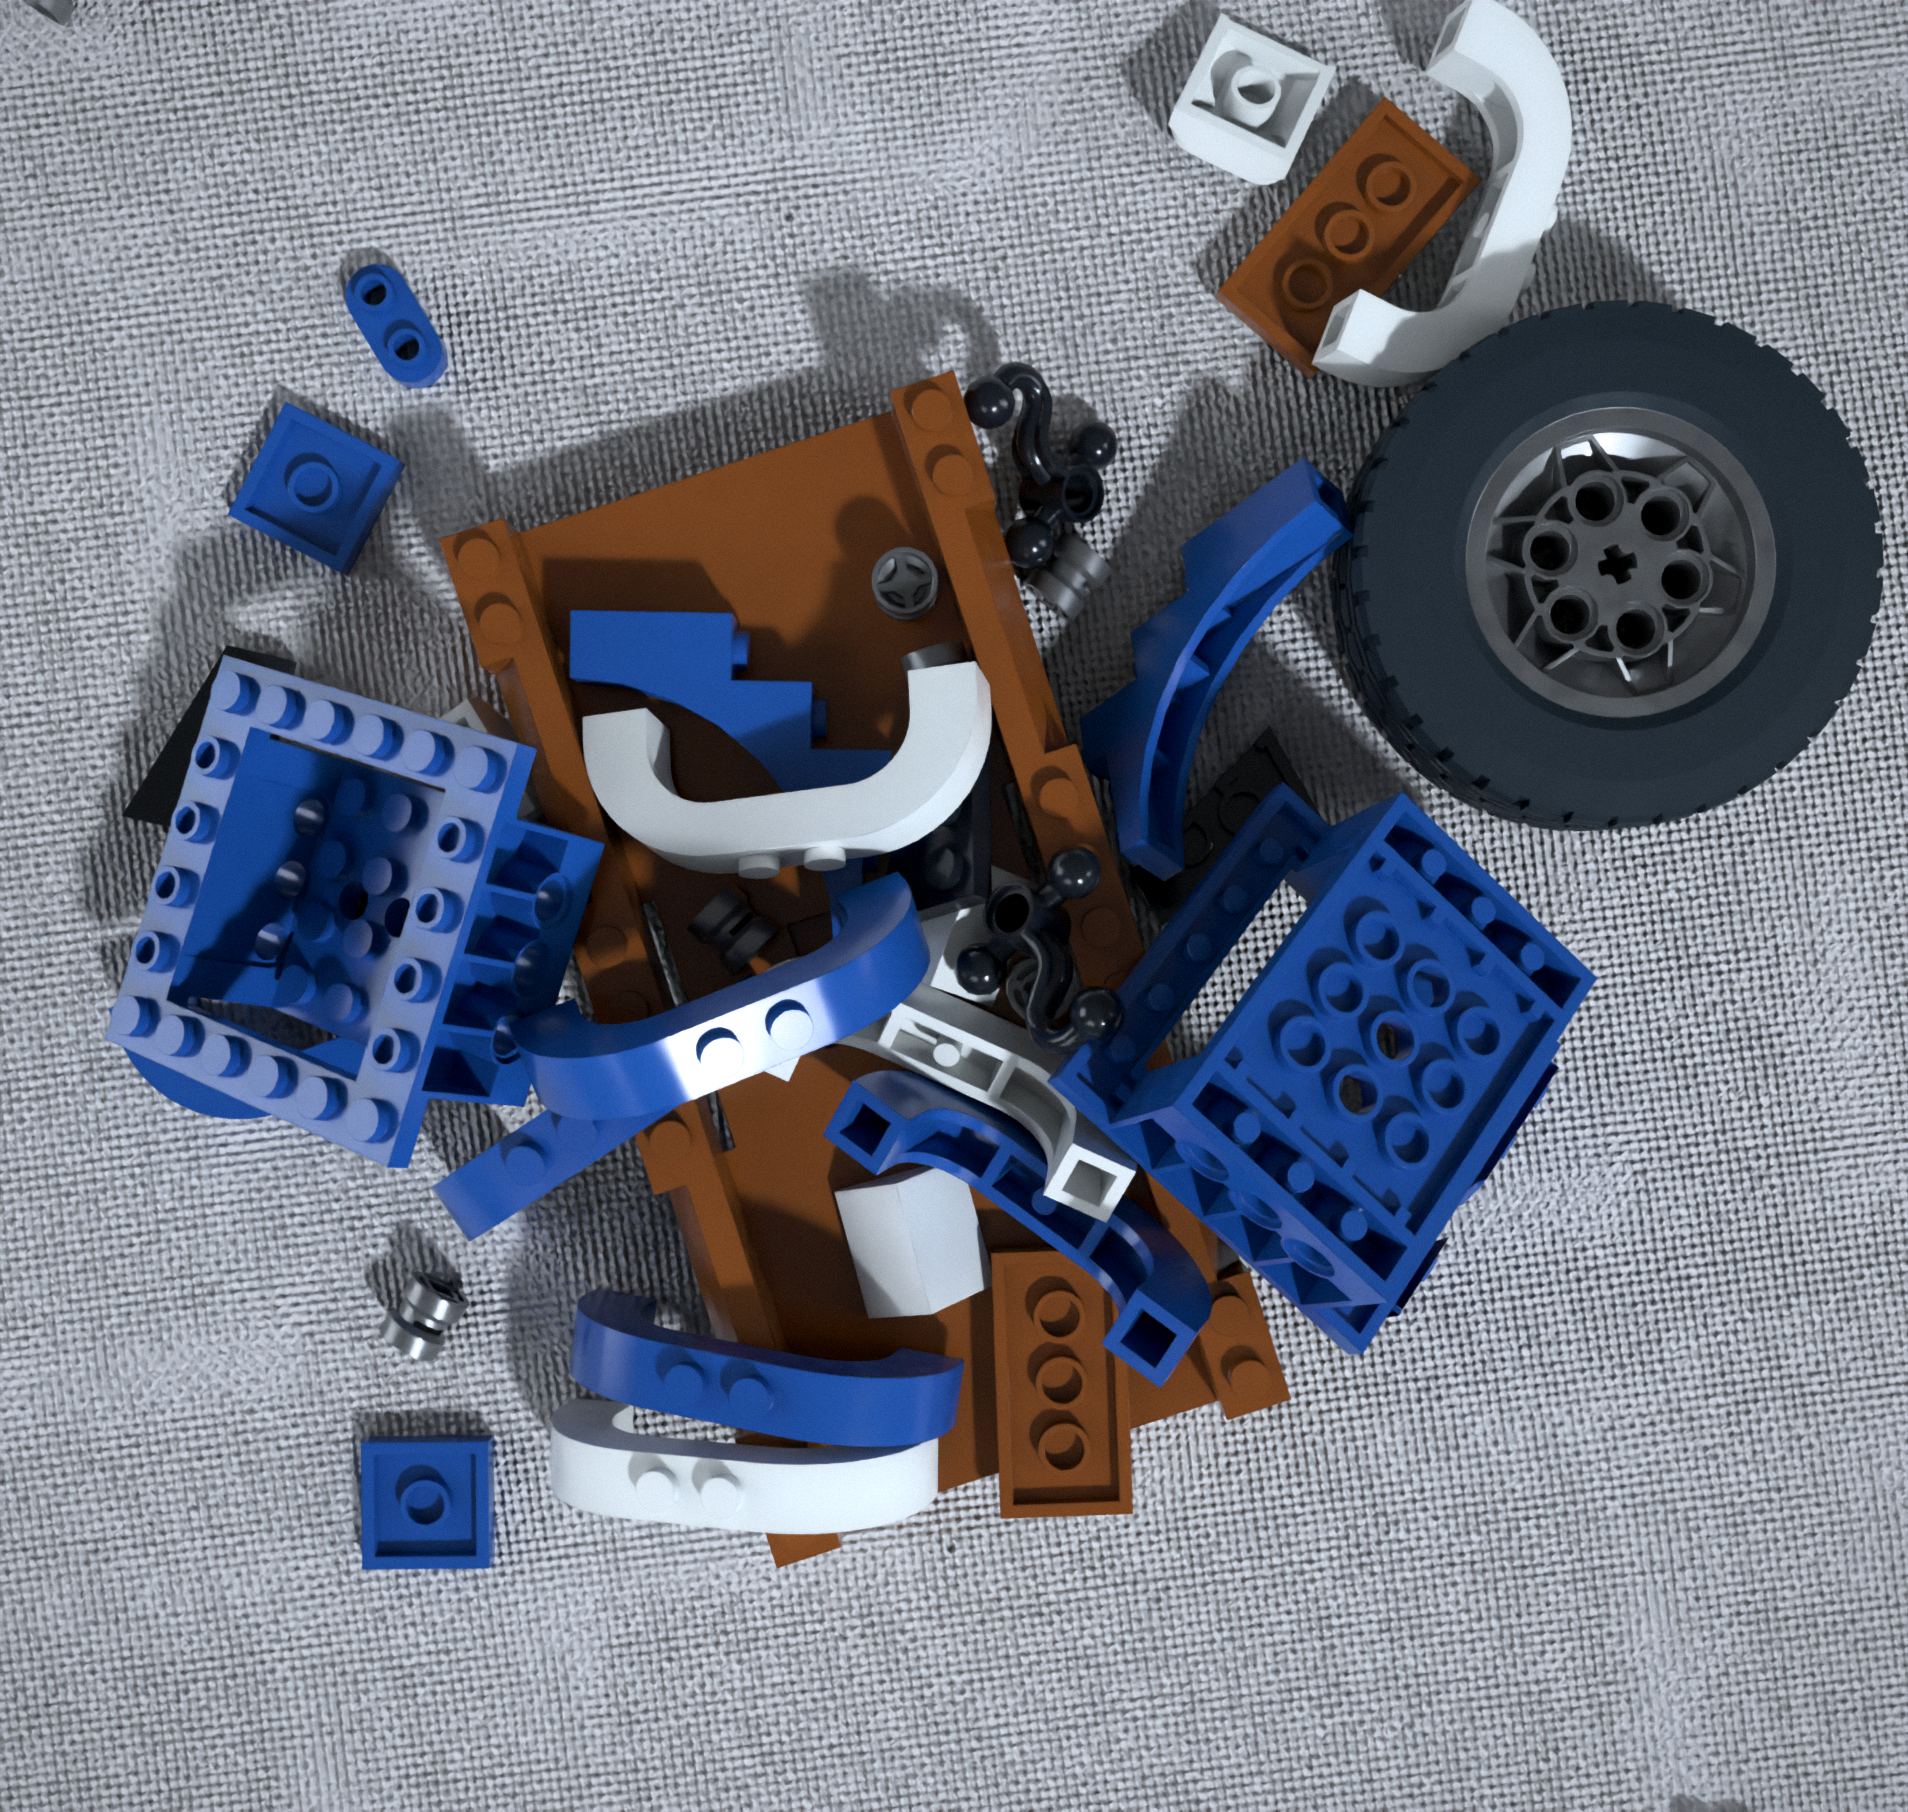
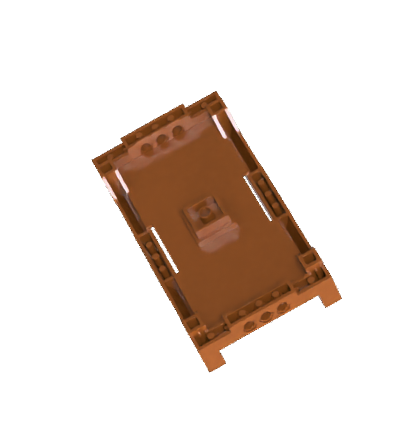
[439,370,1291,1568]

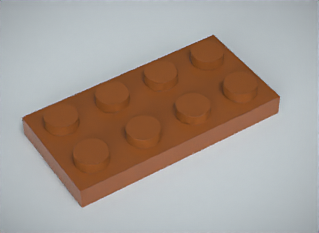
[1215,97,1482,380]
[991,1247,1133,1519]

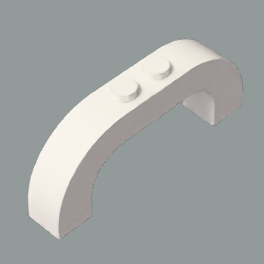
[1311,0,1572,387]
[583,661,992,879]
[765,956,1137,1223]
[551,1398,938,1534]

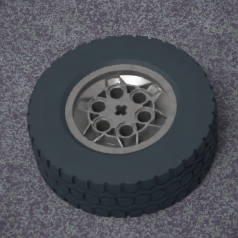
[1331,300,1884,832]

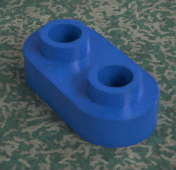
[345,264,448,389]

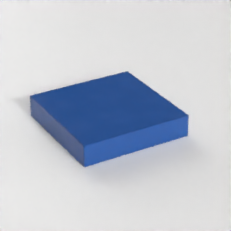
[228,402,405,577]
[361,1435,495,1570]

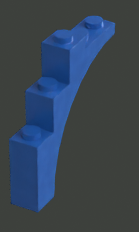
[1080,457,1353,881]
[569,610,893,939]

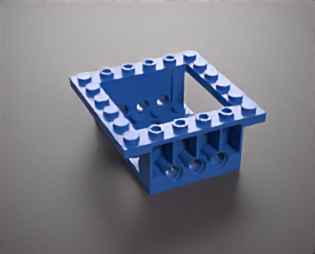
[105,654,605,1168]
[1047,782,1597,1355]

